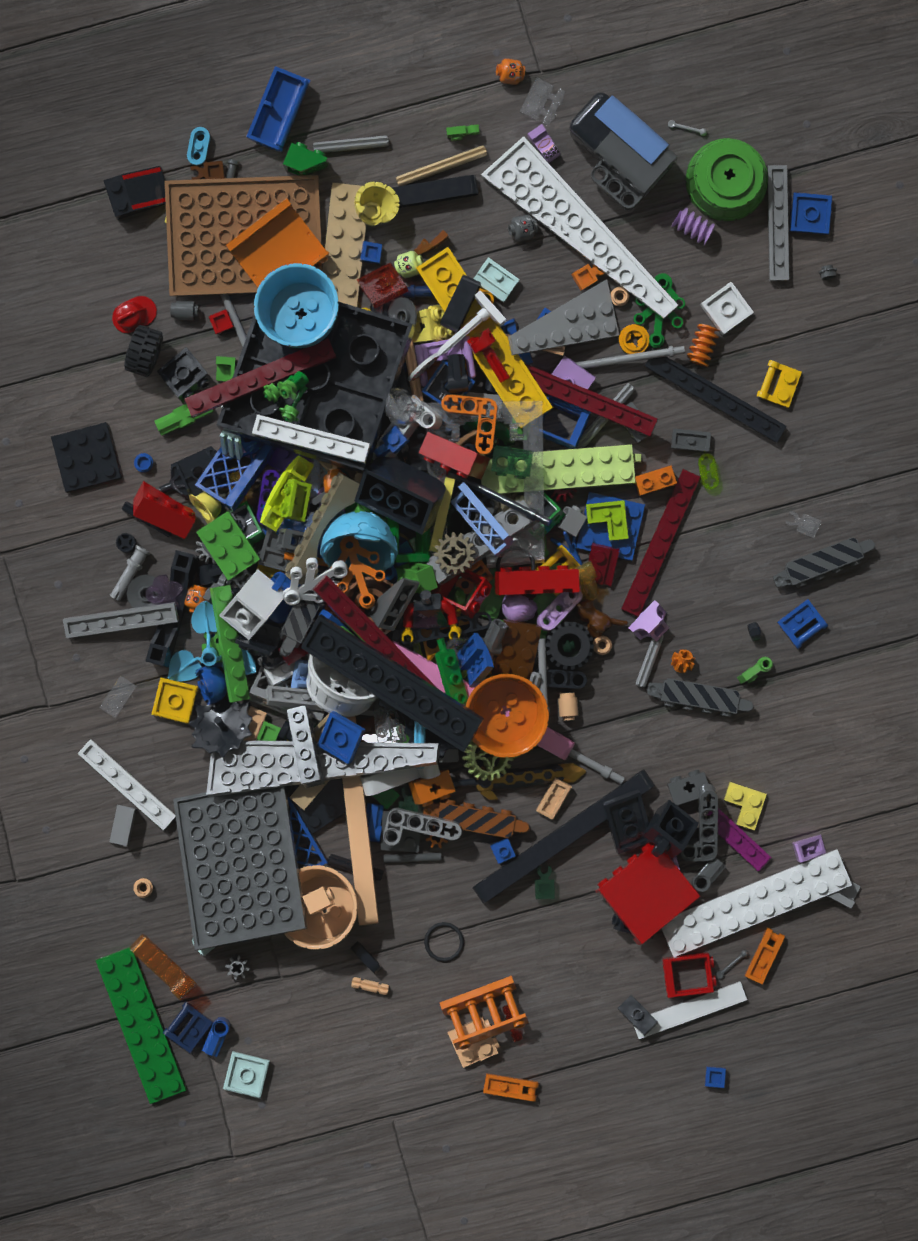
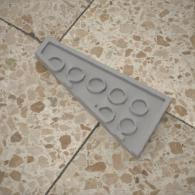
[508,279,619,356]

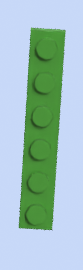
[210,585,250,702]

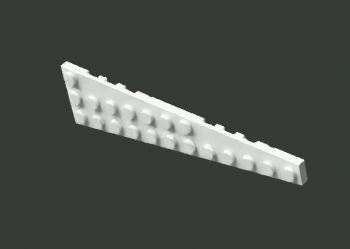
[481,136,678,319]

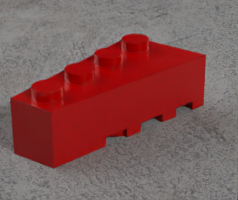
[495,565,580,595]

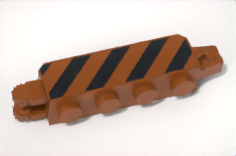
[423,799,529,838]

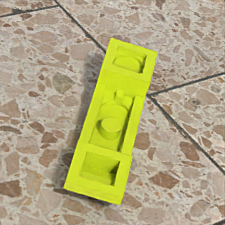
[260,455,314,532]

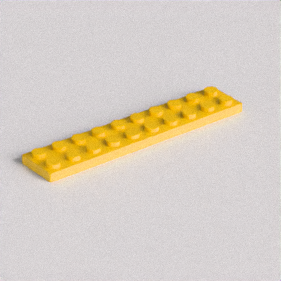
[416,247,553,429]

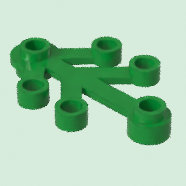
[634,273,686,348]

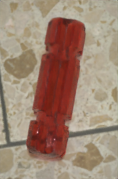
[502,1004,523,1042]

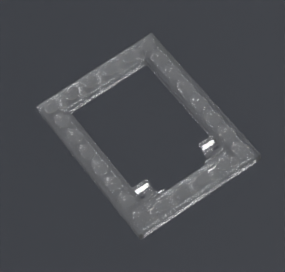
[426,401,545,558]

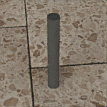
[384,853,441,863]

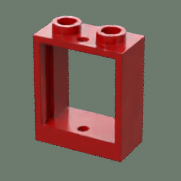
[431,561,492,618]
[662,952,717,998]

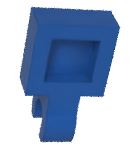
[374,426,409,457]

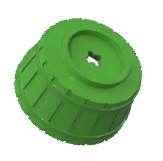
[686,138,768,221]

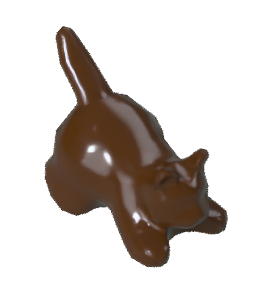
[573,597,628,637]

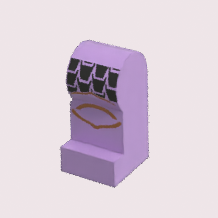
[527,124,561,163]

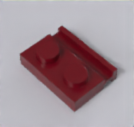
[584,543,620,587]

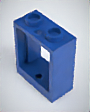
[531,395,590,449]

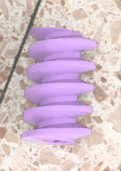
[671,208,715,245]

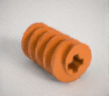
[687,324,720,367]

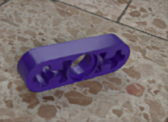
[257,470,280,525]

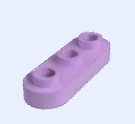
[537,588,583,631]

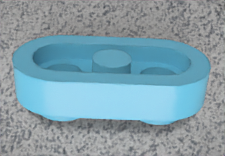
[187,127,210,166]

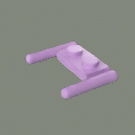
[414,336,476,387]

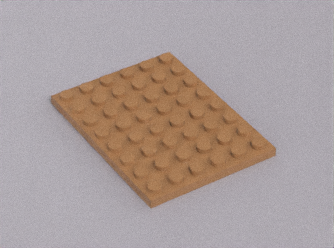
[165,175,322,297]

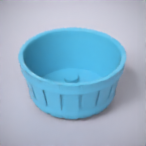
[254,263,339,348]

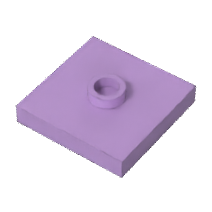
[552,355,596,389]

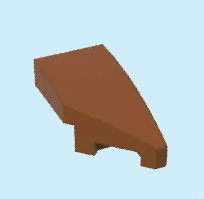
[414,230,449,255]

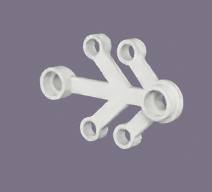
[283,558,348,605]

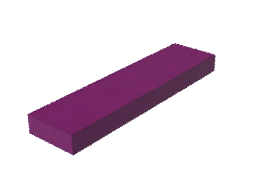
[705,808,772,871]

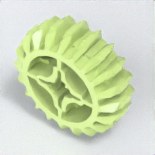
[462,740,513,781]

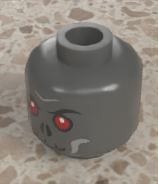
[508,215,538,241]

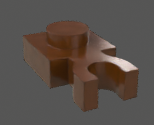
[190,161,225,180]

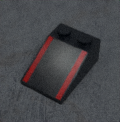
[103,166,166,220]

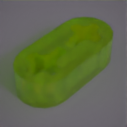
[698,454,719,490]

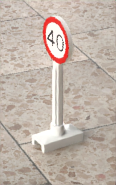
[408,290,506,382]

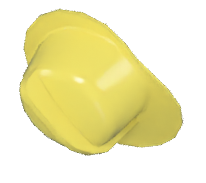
[189,492,221,524]

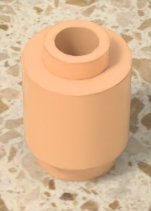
[558,693,579,720]

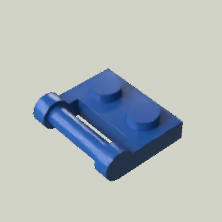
[777,599,828,649]

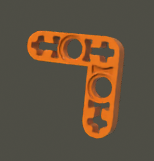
[441,395,498,455]

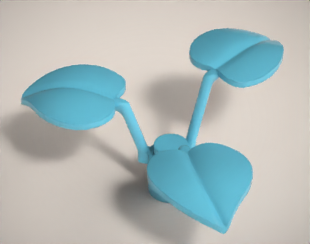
[168,601,256,681]

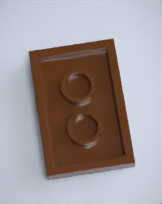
[492,619,542,680]

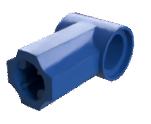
[366,803,384,843]
[202,1017,230,1057]

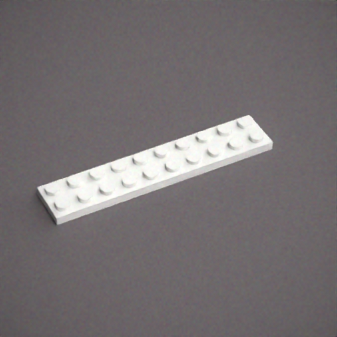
[662,849,852,957]

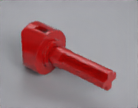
[467,328,510,383]

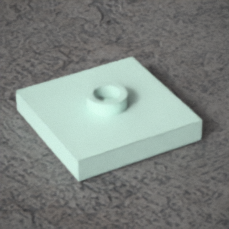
[223,1051,270,1098]

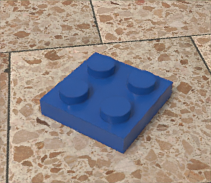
[790,192,832,235]
[317,711,365,764]

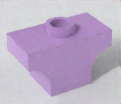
[629,600,670,642]

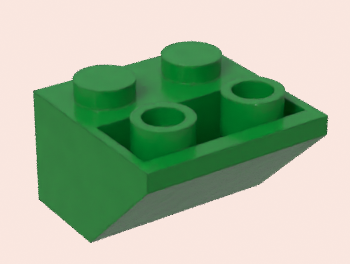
[283,142,329,176]

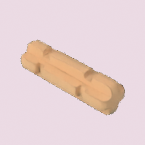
[351,977,389,995]

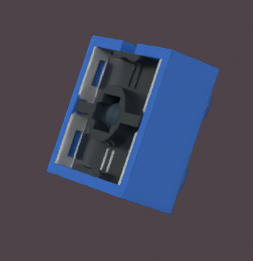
[422,359,475,409]

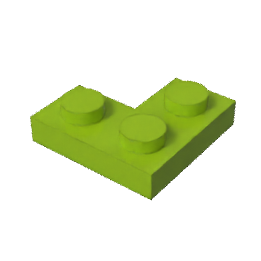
[586,500,628,541]

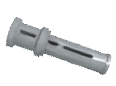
[110,544,151,601]

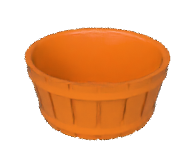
[466,674,549,758]

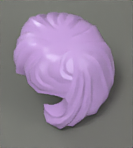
[502,594,538,622]

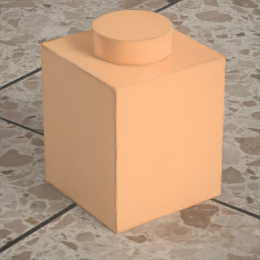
[302,887,335,914]

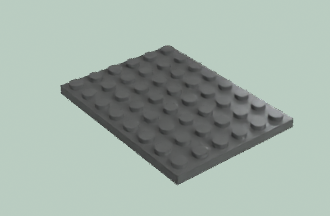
[173,786,308,951]

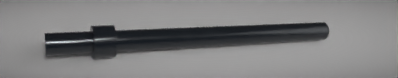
[448,469,552,526]

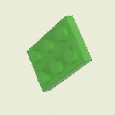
[196,511,261,580]

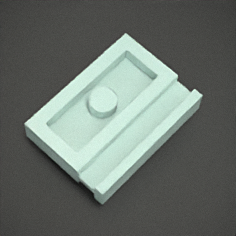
[473,257,520,303]

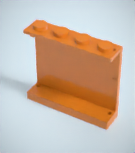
[226,198,329,287]

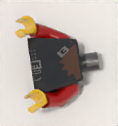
[402,590,462,642]

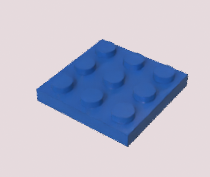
[576,492,645,561]

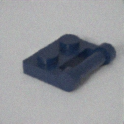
[163,1001,213,1053]

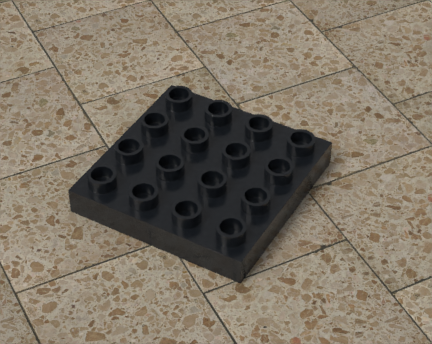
[216,302,415,474]

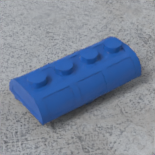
[246,66,311,152]

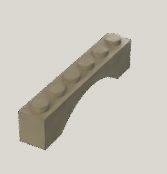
[285,472,360,585]

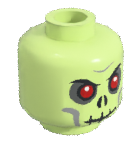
[394,251,424,278]

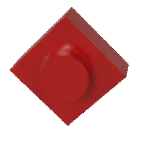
[208,309,234,335]

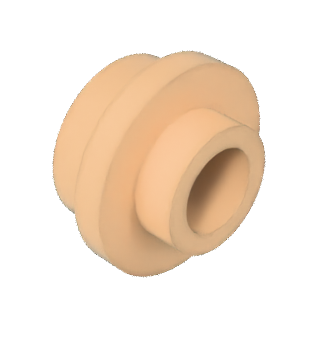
[610,287,629,306]
[593,636,612,655]
[134,878,153,898]

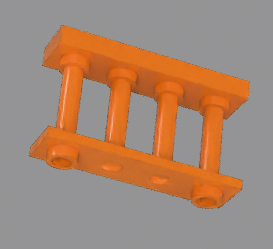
[440,976,529,1050]

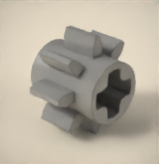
[225,955,250,980]

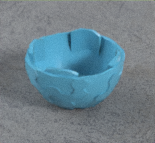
[320,511,398,578]

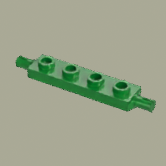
[435,638,468,706]

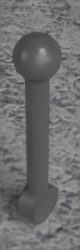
[716,950,748,979]

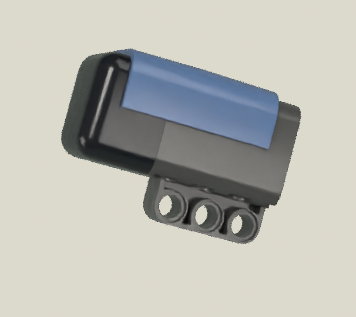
[569,92,678,210]

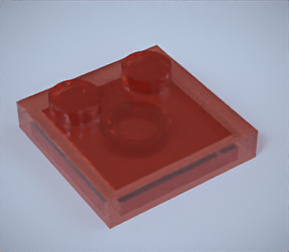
[357,262,408,309]

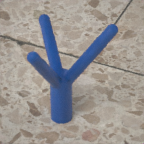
[550,531,583,566]

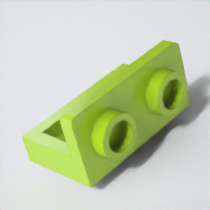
[280,479,312,522]

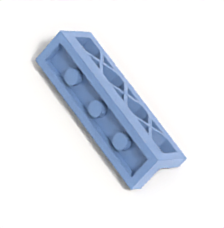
[450,482,514,557]

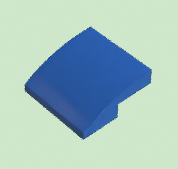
[457,633,494,687]

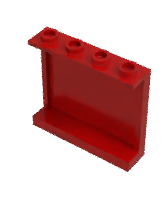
[595,842,700,945]

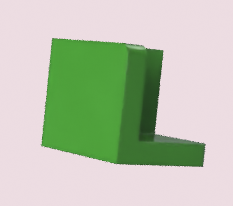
[216,356,237,381]

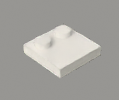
[700,282,754,335]

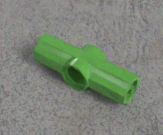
[155,404,214,436]

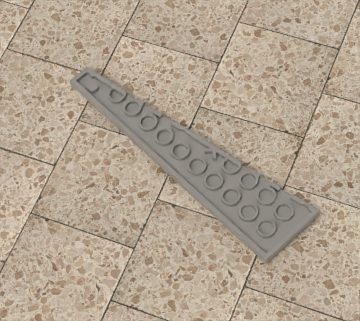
[206,740,439,797]

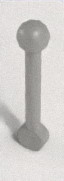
[668,120,707,136]

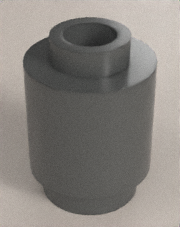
[170,301,199,321]

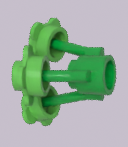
[263,371,309,422]

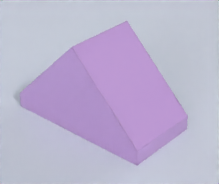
[792,835,826,863]

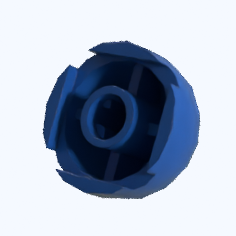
[195,666,227,705]

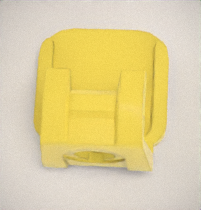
[412,305,456,343]

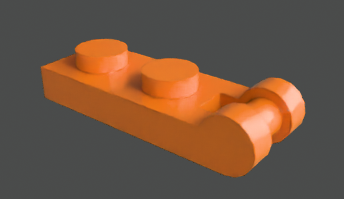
[744,927,785,984]
[483,1073,539,1102]

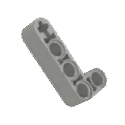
[383,808,462,845]

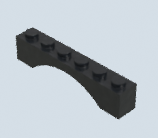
[145,550,199,667]

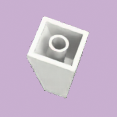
[219,569,284,640]

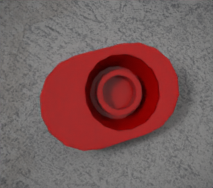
[112,296,157,333]

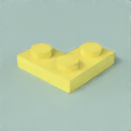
[724,782,767,830]

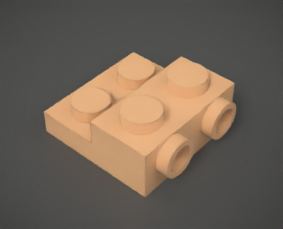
[448,1016,500,1068]

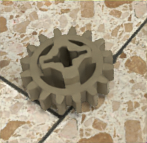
[434,532,477,575]

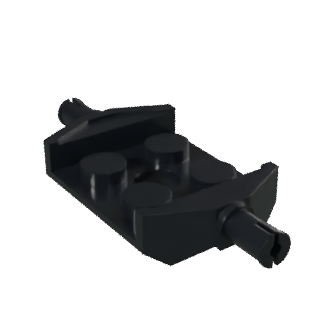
[159,446,237,500]

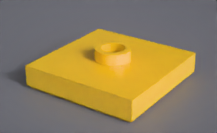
[151,677,198,724]

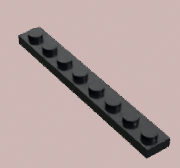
[644,349,786,443]

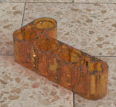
[129,933,197,1001]

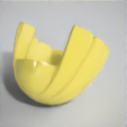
[354,182,400,226]

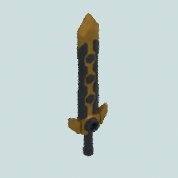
[452,763,586,800]

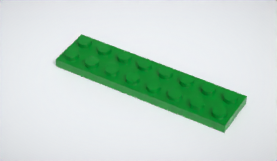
[95,946,186,1104]

